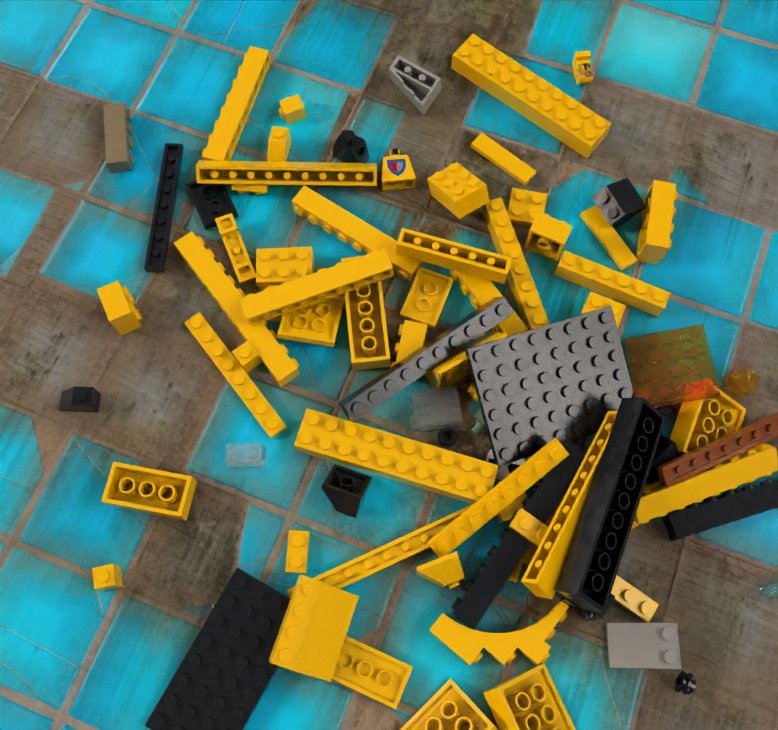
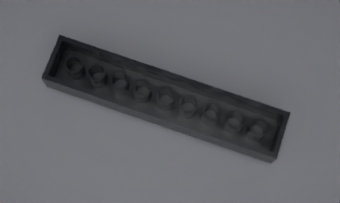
[556,397,666,613]

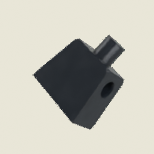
[332,130,369,163]

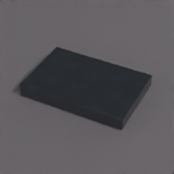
[186,180,239,230]

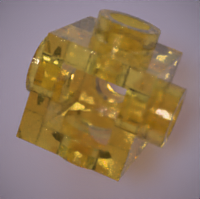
[725,367,761,399]

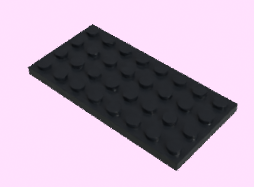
[145,568,291,730]

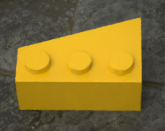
[391,320,429,382]

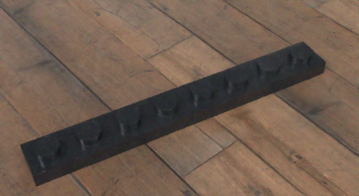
[144,143,184,273]

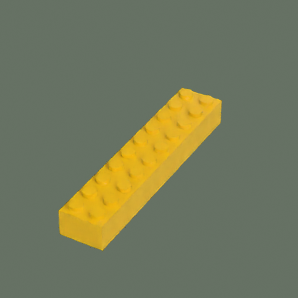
[451,34,612,158]
[294,408,499,504]

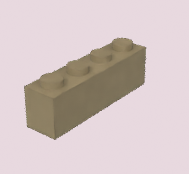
[103,102,134,173]

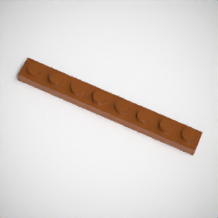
[657,412,778,487]

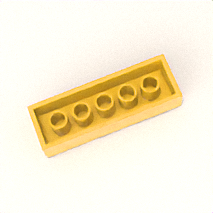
[341,257,390,371]

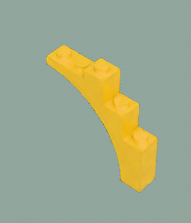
[429,601,569,665]

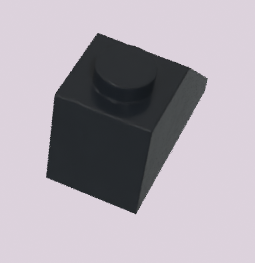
[59,386,101,413]

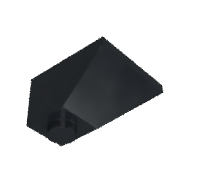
[322,464,372,518]

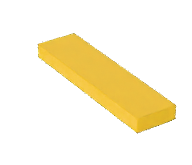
[470,133,537,186]
[580,205,638,271]

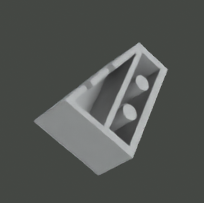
[389,55,442,116]

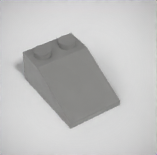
[606,623,681,669]

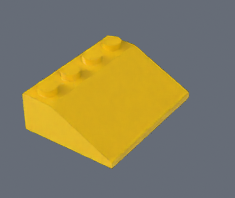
[425,332,508,393]
[670,381,747,456]
[269,575,359,682]
[483,664,576,730]
[400,678,497,730]

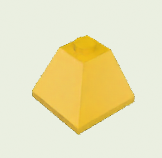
[416,551,465,589]

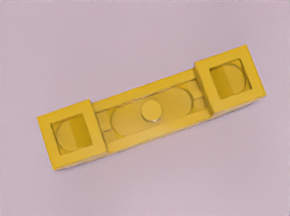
[215,213,256,284]

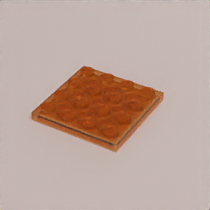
[624,324,720,407]

